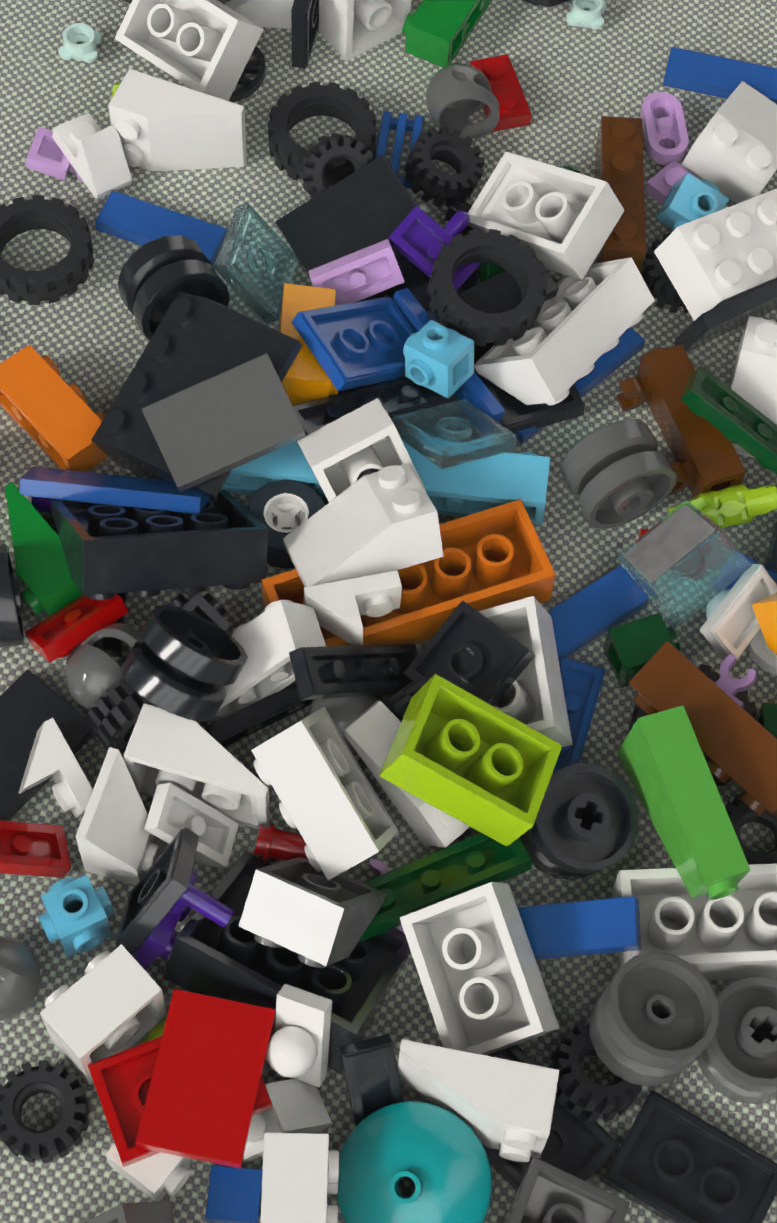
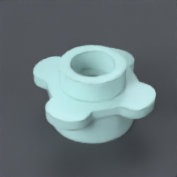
[566,0,607,29]
[58,23,102,63]

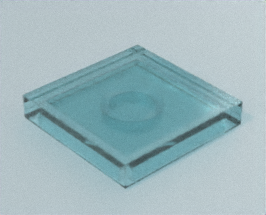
[214,202,298,324]
[392,399,517,469]

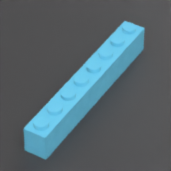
[221,439,550,526]

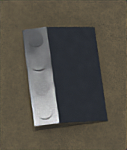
[91,291,303,498]
[51,490,268,600]
[164,851,411,1074]

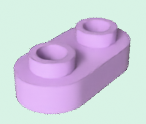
[640,92,689,166]

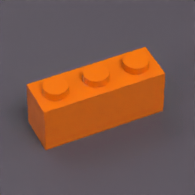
[0,344,109,472]

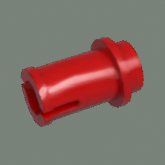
[254,823,308,862]

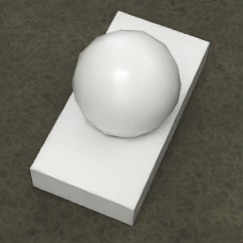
[700,564,777,660]
[266,984,332,1088]

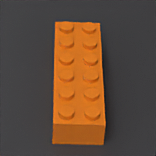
[261,499,556,683]

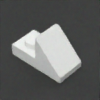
[52,113,132,200]
[304,570,402,646]
[19,718,93,818]
[144,783,239,868]
[242,1078,332,1165]

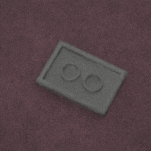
[142,353,306,493]

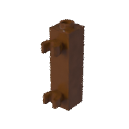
[616,344,746,497]

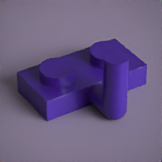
[388,206,480,292]
[132,871,234,970]

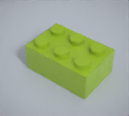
[379,674,562,847]

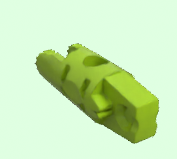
[668,484,777,531]

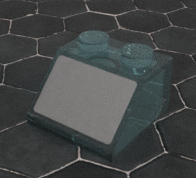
[616,499,752,627]

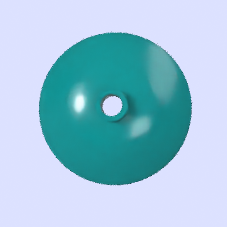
[336,1101,492,1223]

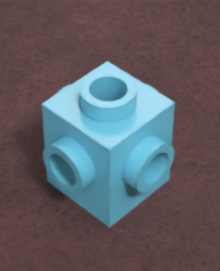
[655,173,729,232]
[403,320,474,398]
[38,875,115,957]

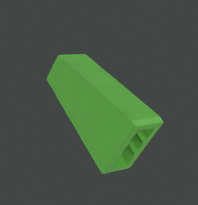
[617,705,750,900]

